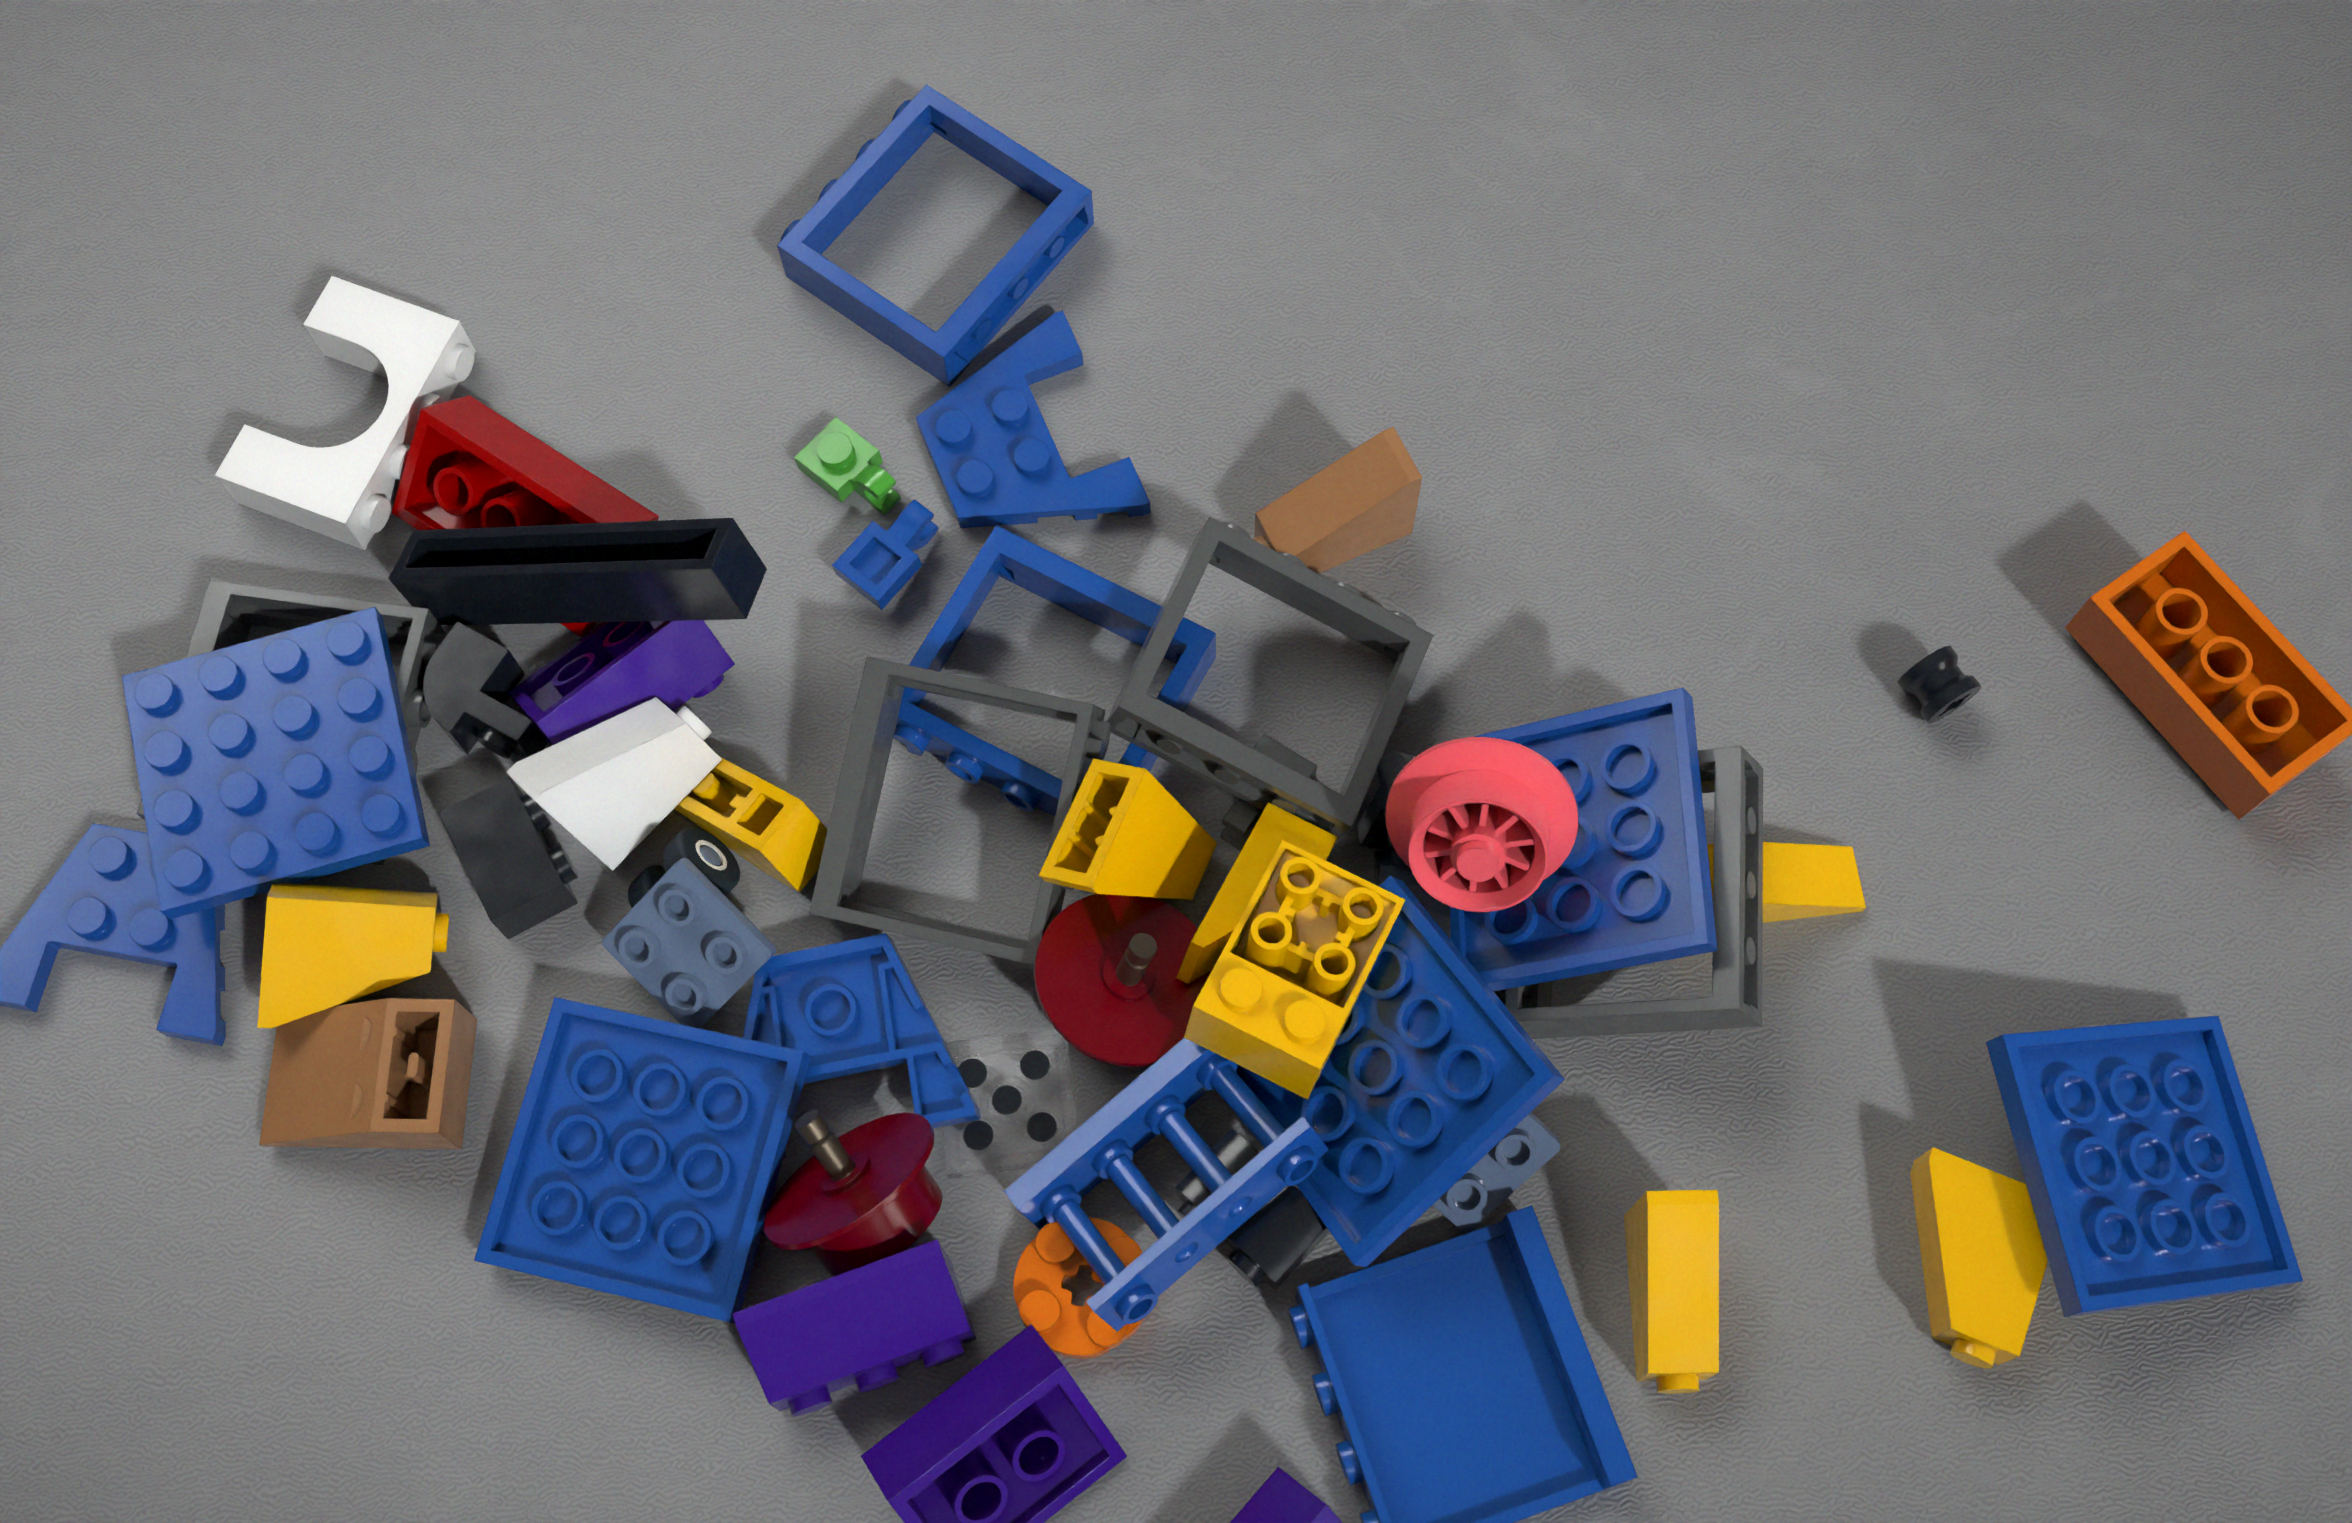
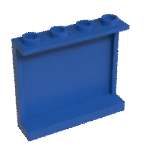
[1288,1205,1638,1523]

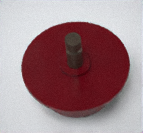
[1034,894,1212,1067]
[764,1110,943,1276]

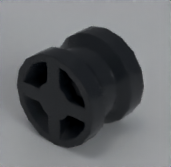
[1898,646,1981,724]

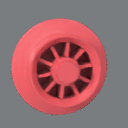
[1385,737,1578,912]

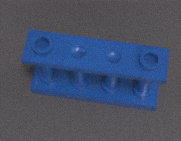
[1004,1038,1329,1332]

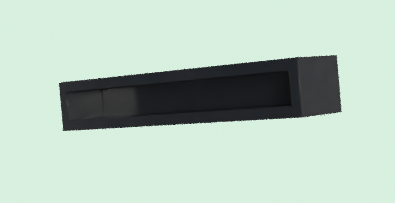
[388,518,767,626]

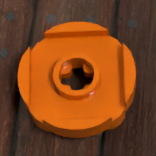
[1013,1217,1145,1359]

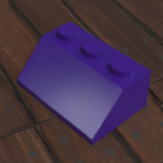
[508,620,735,746]
[732,1239,976,1417]
[861,1324,1127,1523]

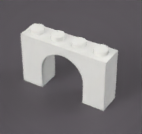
[215,276,476,550]

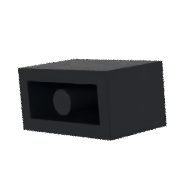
[438,777,578,939]

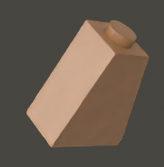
[1253,426,1422,574]

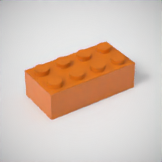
[2065,530,2352,820]

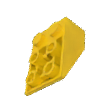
[1184,839,1405,1100]

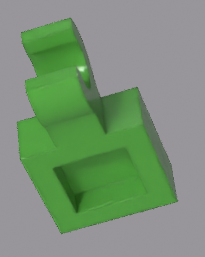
[794,417,901,515]

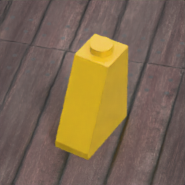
[1038,758,1217,900]
[257,883,450,1028]
[1910,1147,2048,1369]
[1624,1190,1719,1394]

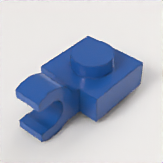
[832,500,939,610]

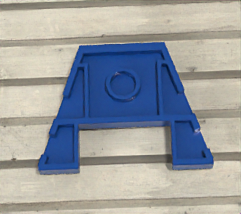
[916,310,1151,528]
[0,823,226,1046]
[743,933,981,1158]

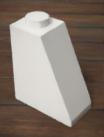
[506,697,722,871]

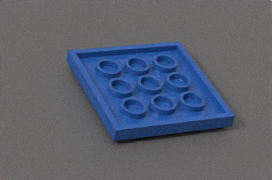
[122,607,430,919]
[1450,687,1718,991]
[1236,875,1565,1267]
[474,997,811,1324]
[1986,1016,2303,1317]

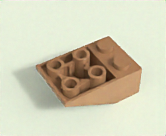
[259,998,477,1150]

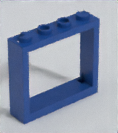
[777,84,1094,387]
[893,525,1216,817]

